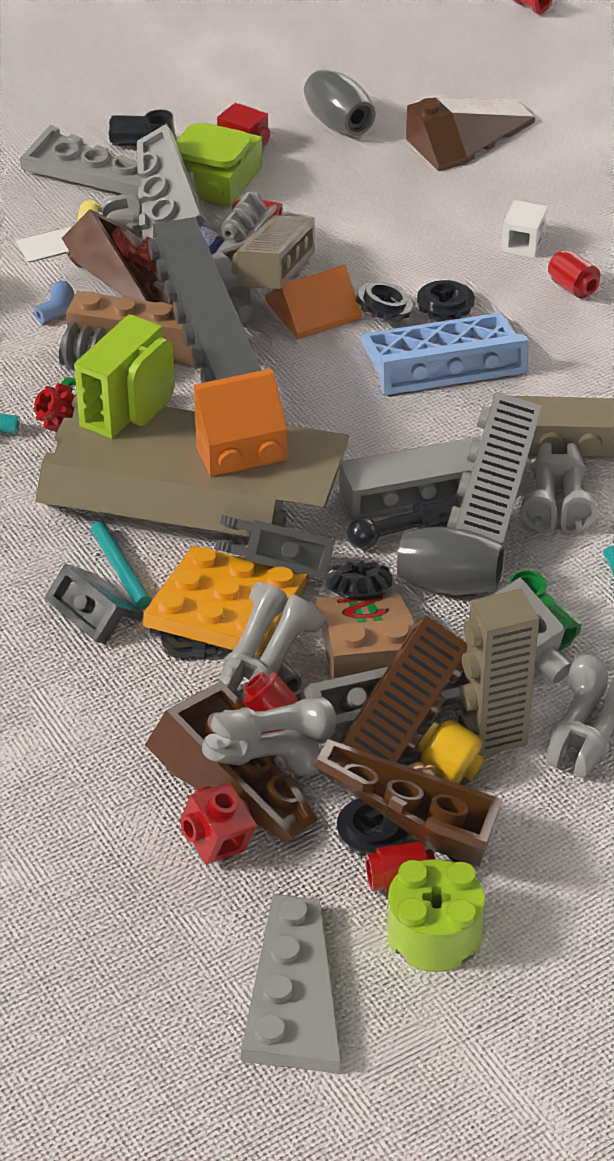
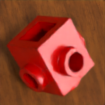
[179,782,257,865]

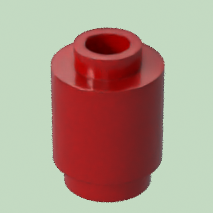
[548,251,600,298]
[242,672,300,733]
[365,841,435,894]

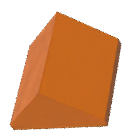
[265,265,362,339]

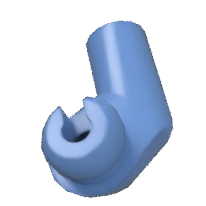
[34,280,74,324]

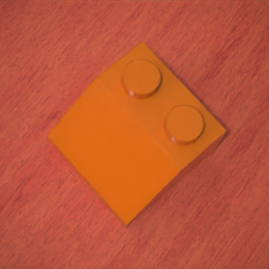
[194,369,287,477]

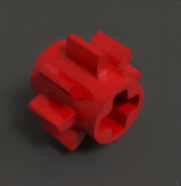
[34,383,76,432]

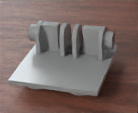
[207,191,277,255]

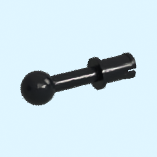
[347,496,460,549]

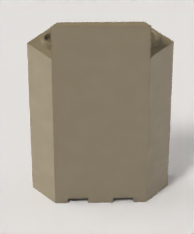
[35,393,349,537]

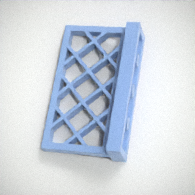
[361,313,528,395]

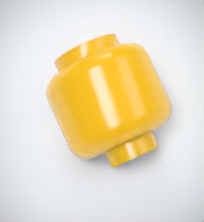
[416,719,486,784]

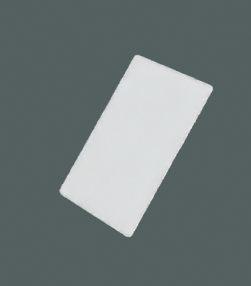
[15,227,72,262]

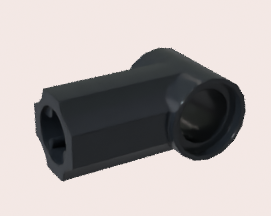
[108,109,176,146]

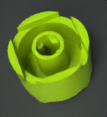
[387,860,485,972]

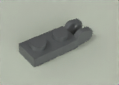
[214,515,335,580]

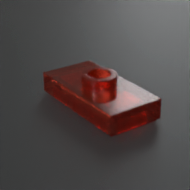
[111,225,157,273]

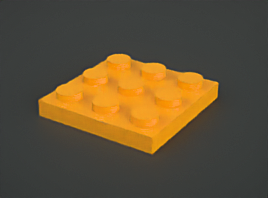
[143,545,307,656]

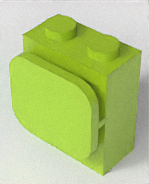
[176,123,263,207]
[74,314,175,439]

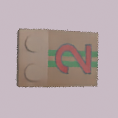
[316,590,415,679]

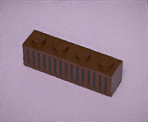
[339,615,467,762]

